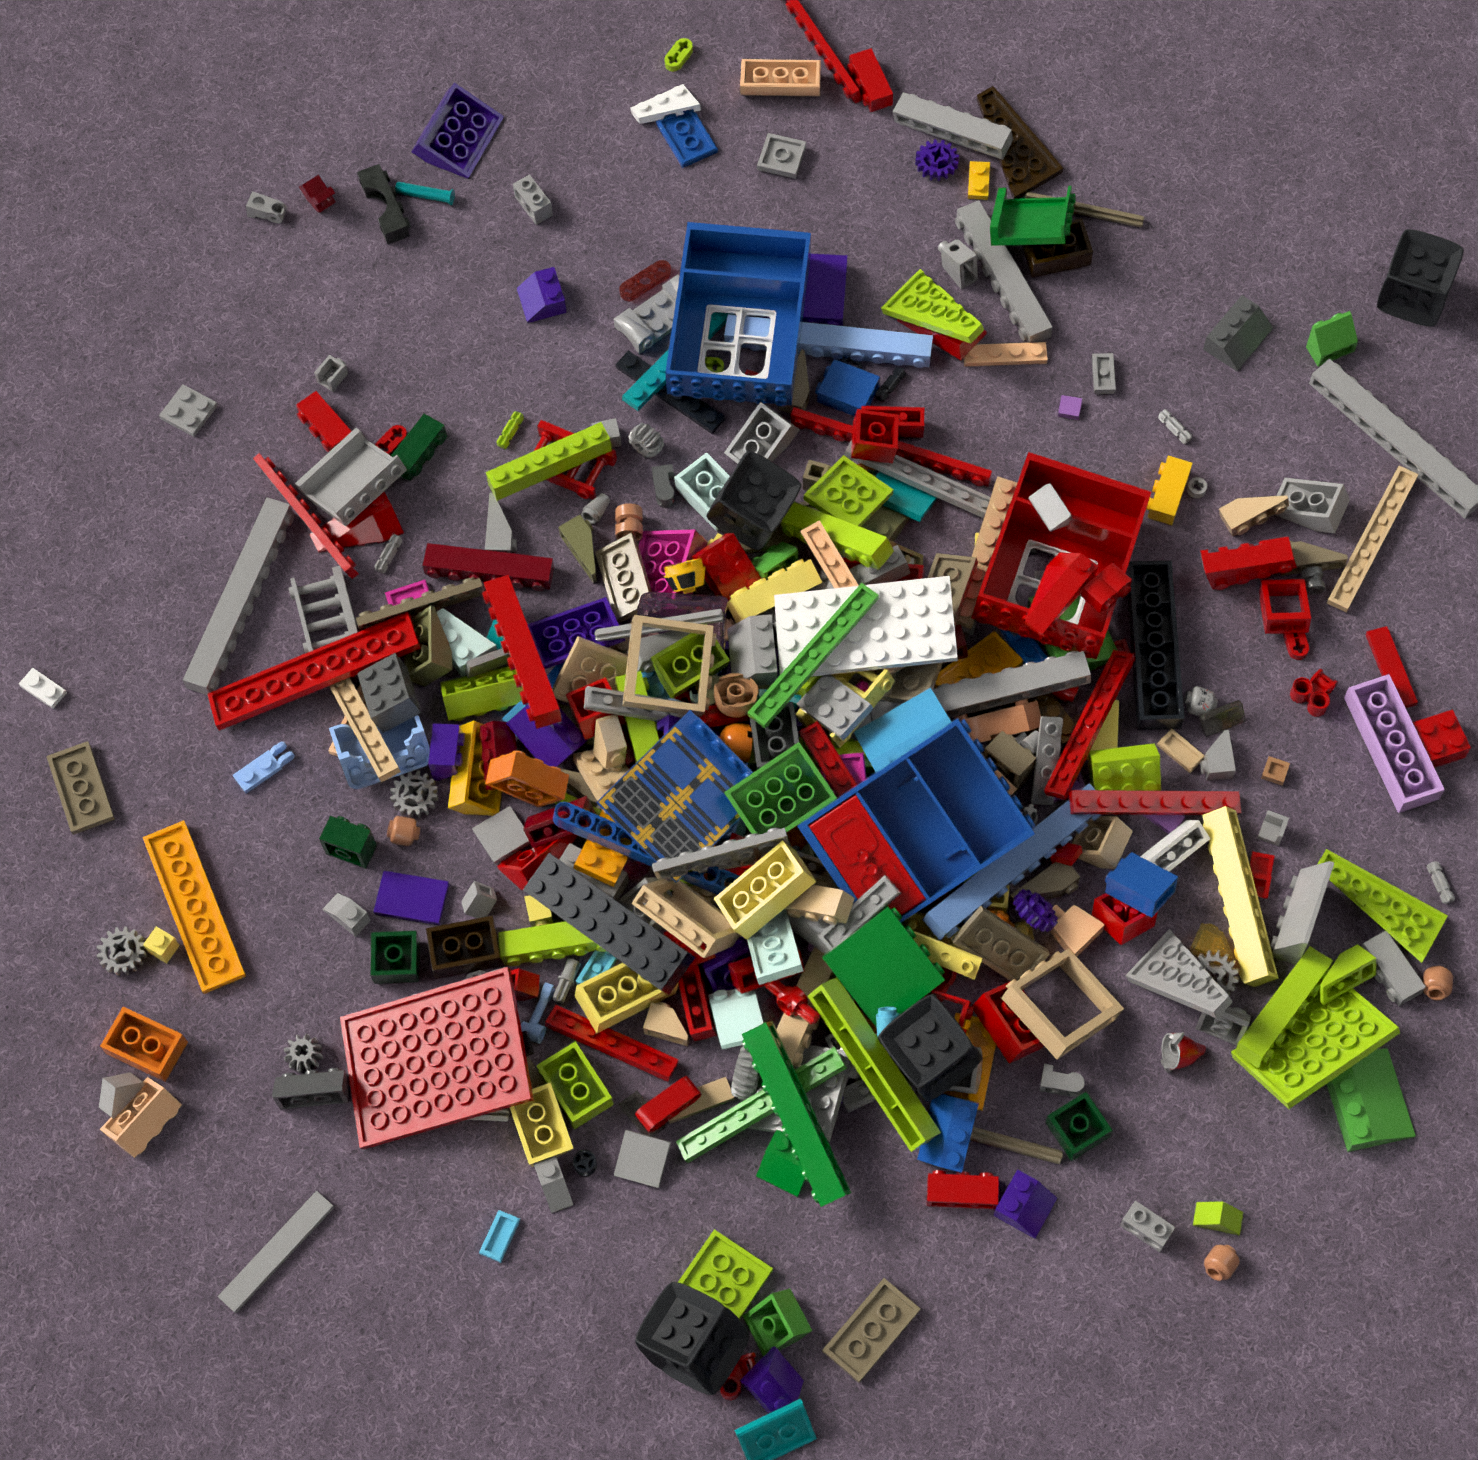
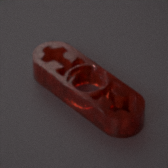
[619,260,671,301]

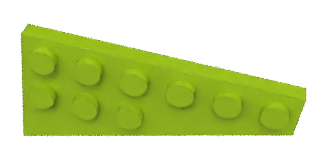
[881,269,984,343]
[1317,849,1448,963]

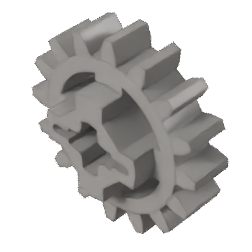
[390,771,438,818]
[97,927,147,976]
[1198,950,1239,996]

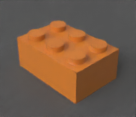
[485,751,569,807]
[100,1007,188,1082]

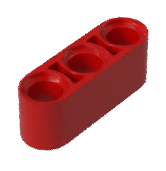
[635,1076,702,1133]

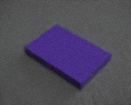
[373,871,449,926]

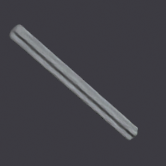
[595,609,724,642]

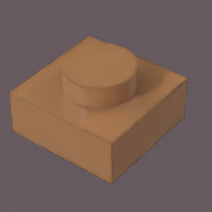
[1261,756,1290,785]

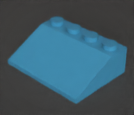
[854,688,951,772]

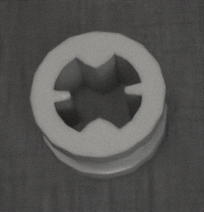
[1187,477,1207,498]

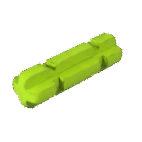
[496,411,524,449]

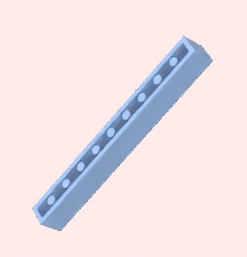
[724,314,933,368]

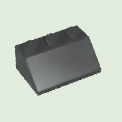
[1203,295,1273,371]
[272,1068,349,1110]

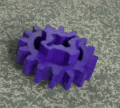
[915,139,959,181]
[1013,889,1058,932]

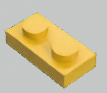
[968,161,990,200]

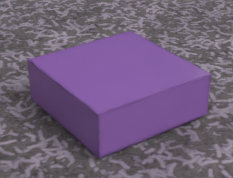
[1058,395,1082,420]

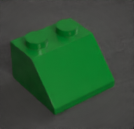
[756,1130,806,1197]

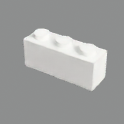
[1140,820,1211,871]

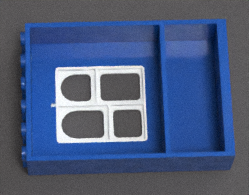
[665,222,811,406]

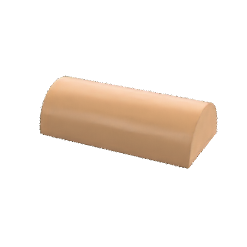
[740,59,821,96]

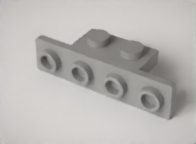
[1031,716,1063,805]

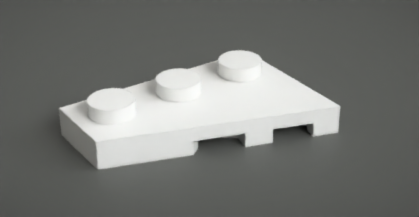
[630,84,701,124]

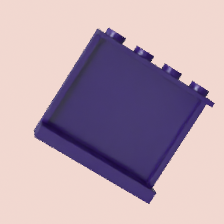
[761,254,847,326]

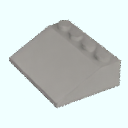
[1270,861,1334,965]

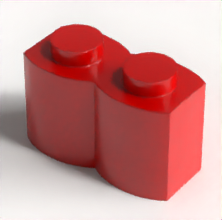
[1080,563,1132,613]

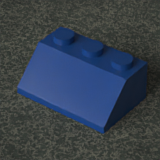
[917,1094,979,1173]

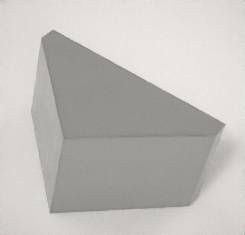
[99,1072,145,1119]

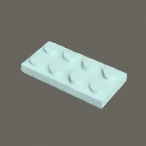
[747,909,803,985]

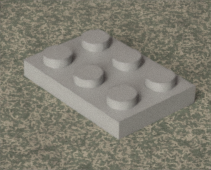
[797,675,874,741]

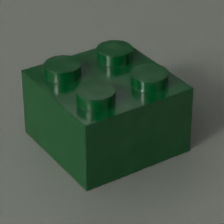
[319,816,377,869]
[370,931,420,984]
[1045,1092,1113,1162]

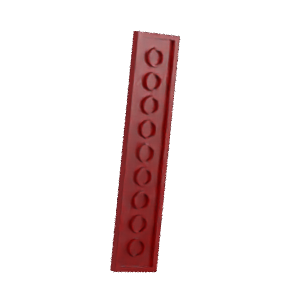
[207,612,421,731]

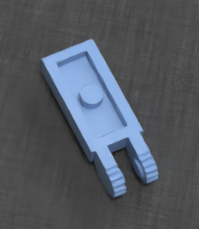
[233,741,295,794]

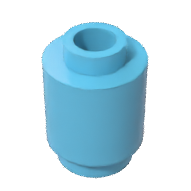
[876,1007,899,1037]

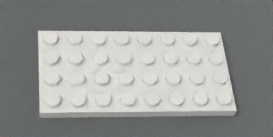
[774,576,958,676]

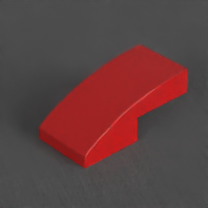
[1249,851,1274,899]

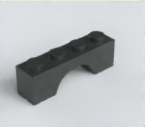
[357,164,411,245]

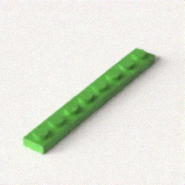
[747,583,879,728]
[676,1047,847,1163]

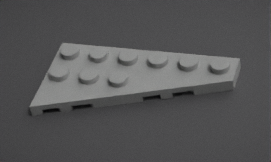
[652,827,791,879]
[1125,929,1233,1019]

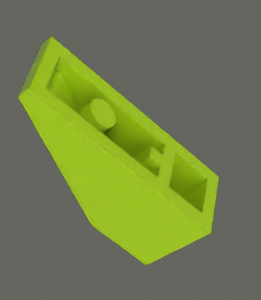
[1320,944,1376,1004]

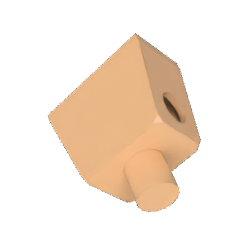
[1051,905,1104,957]

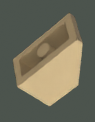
[593,714,627,769]
[643,1002,689,1046]

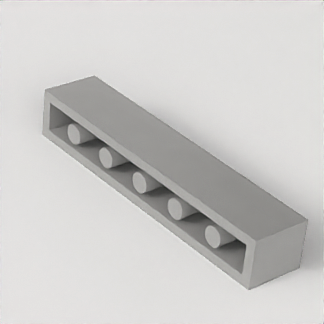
[893,92,1013,160]

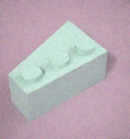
[437,608,497,677]

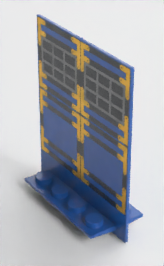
[597,710,753,883]

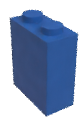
[815,359,880,416]
[1105,852,1178,918]

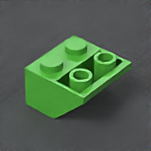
[1306,311,1358,367]

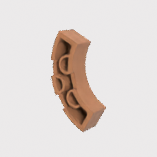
[954,699,1041,742]

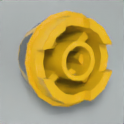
[664,558,705,594]

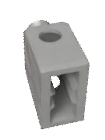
[938,240,978,290]

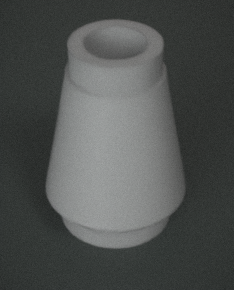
[581,493,610,524]

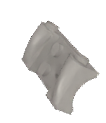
[614,274,680,354]

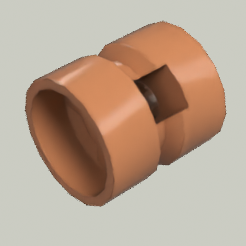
[615,504,643,541]

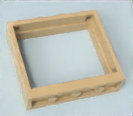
[622,615,716,717]
[632,878,740,958]
[1002,948,1124,1059]

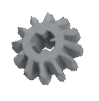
[628,423,664,459]
[284,1034,323,1073]

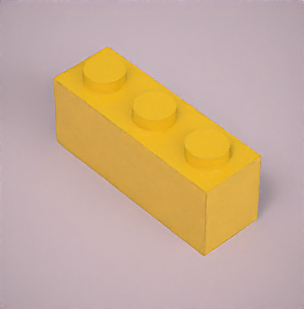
[1146,455,1192,525]

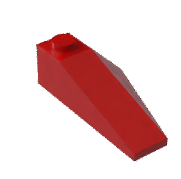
[310,492,404,552]

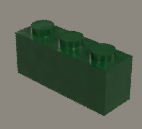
[391,413,447,481]

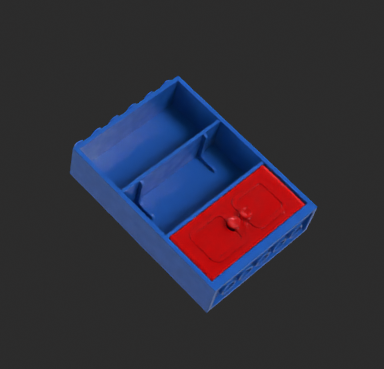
[797,718,1036,922]

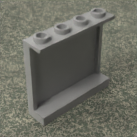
[295,428,407,526]

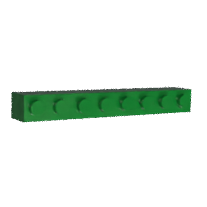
[742,1021,852,1207]

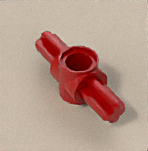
[765,980,820,1025]

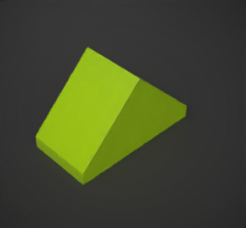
[1193,1201,1243,1235]

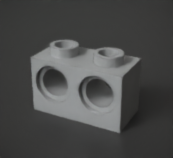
[513,174,553,225]
[1120,1201,1175,1252]

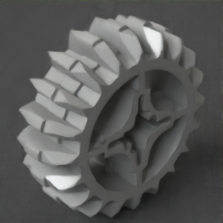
[731,1045,760,1100]

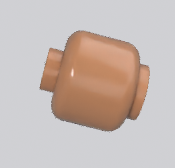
[387,816,420,846]
[1423,966,1453,1000]
[1204,1245,1240,1281]

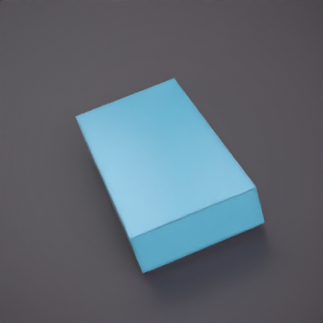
[479,1210,521,1263]

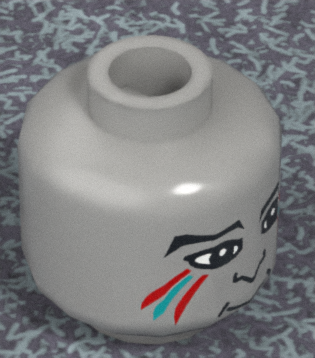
[1183,686,1218,718]

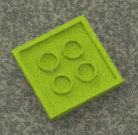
[803,455,894,527]
[678,1229,773,1319]

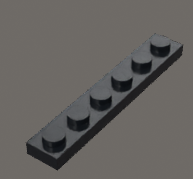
[615,350,725,434]

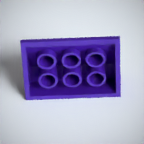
[411,82,504,179]
[527,597,626,669]

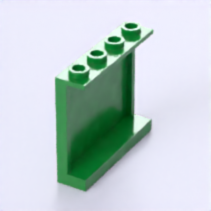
[990,186,1076,246]
[822,905,945,1028]

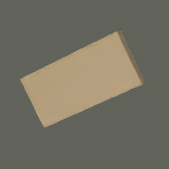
[1157,729,1205,773]

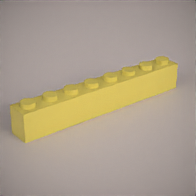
[1202,806,1279,987]

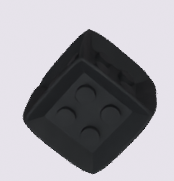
[1377,229,1464,327]
[706,451,802,550]
[878,994,983,1101]
[635,1282,749,1395]

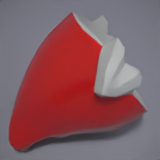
[1161,1032,1206,1073]

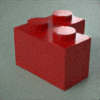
[1091,893,1158,945]

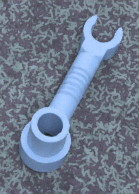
[521,982,555,1044]

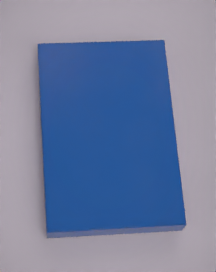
[656,109,718,168]

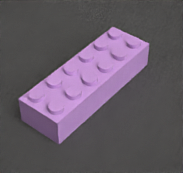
[1344,674,1445,813]

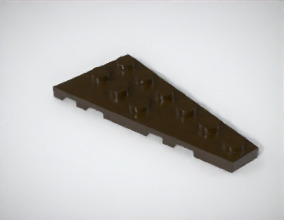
[977,86,1063,199]

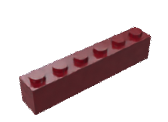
[422,543,555,591]

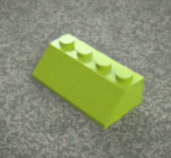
[440,666,527,721]

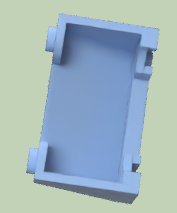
[329,715,430,789]

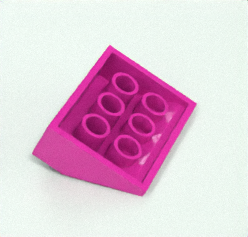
[638,529,708,617]

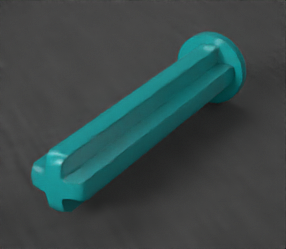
[395,182,455,205]

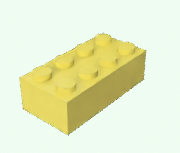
[726,559,822,623]
[714,840,817,940]
[574,963,679,1033]

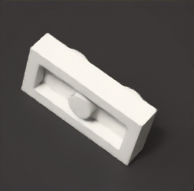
[19,668,67,709]

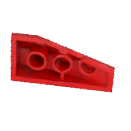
[897,319,987,360]
[1024,552,1099,636]
[497,833,578,890]

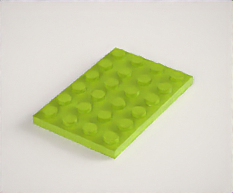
[1231,988,1400,1109]

